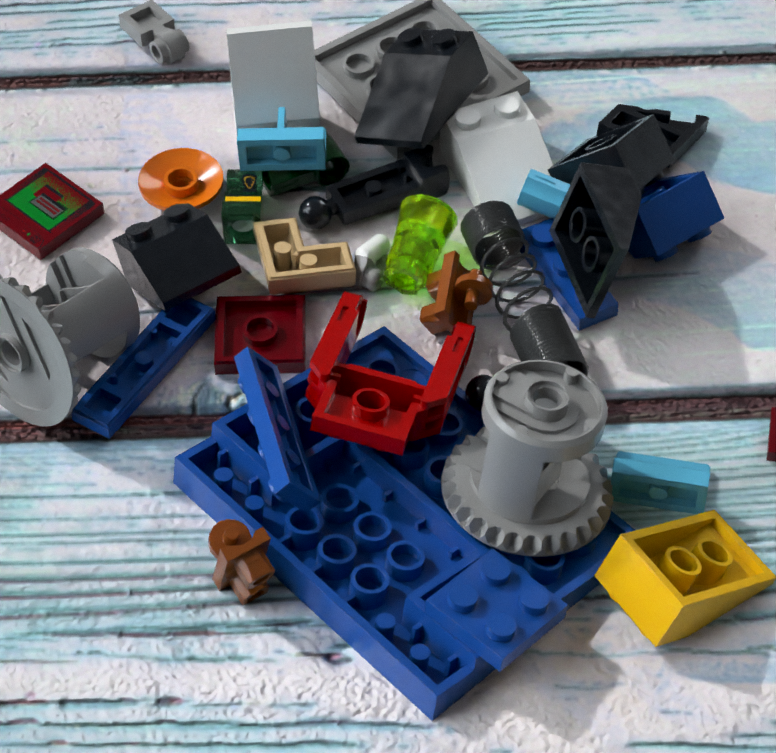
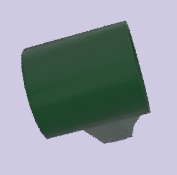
[259,131,350,196]

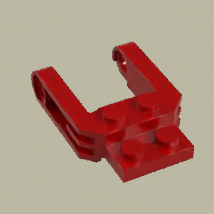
[305,291,476,456]

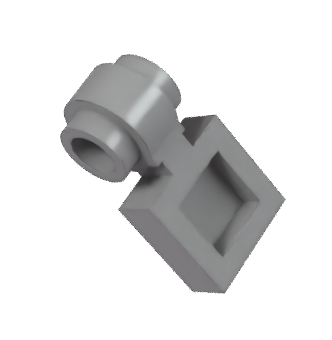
[119,0,190,65]

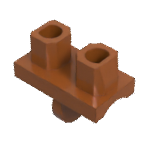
[419,251,493,335]
[208,519,275,606]

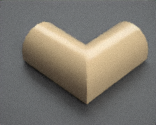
[253,218,356,295]

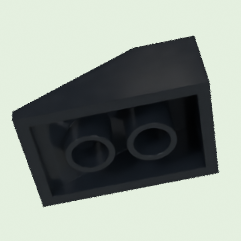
[354,27,489,149]
[549,162,642,318]

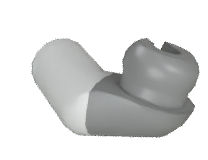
[354,234,391,292]

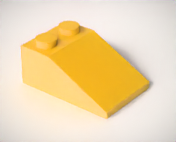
[594,510,776,647]

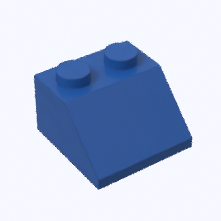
[628,171,724,262]

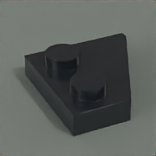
[596,104,709,168]

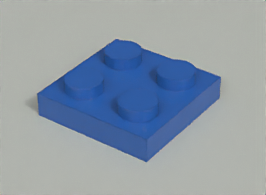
[424,548,568,672]

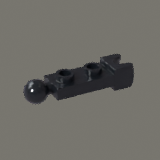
[298,145,450,230]

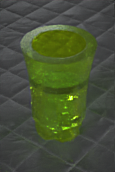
[383,194,458,295]

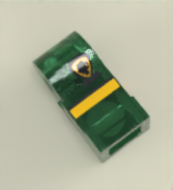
[221,169,264,244]

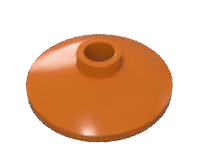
[138,148,224,211]

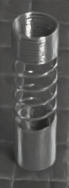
[460,201,589,376]

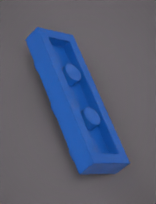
[520,218,619,331]

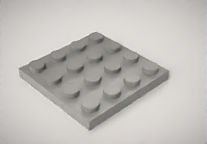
[314,0,530,160]

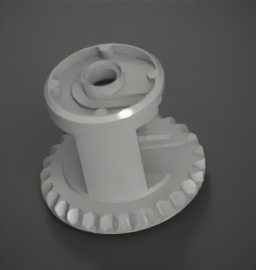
[0,247,140,427]
[441,360,614,557]

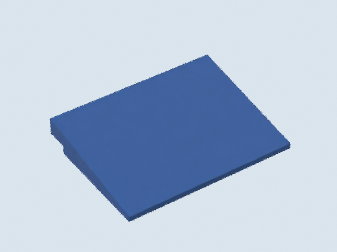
[173,326,635,721]

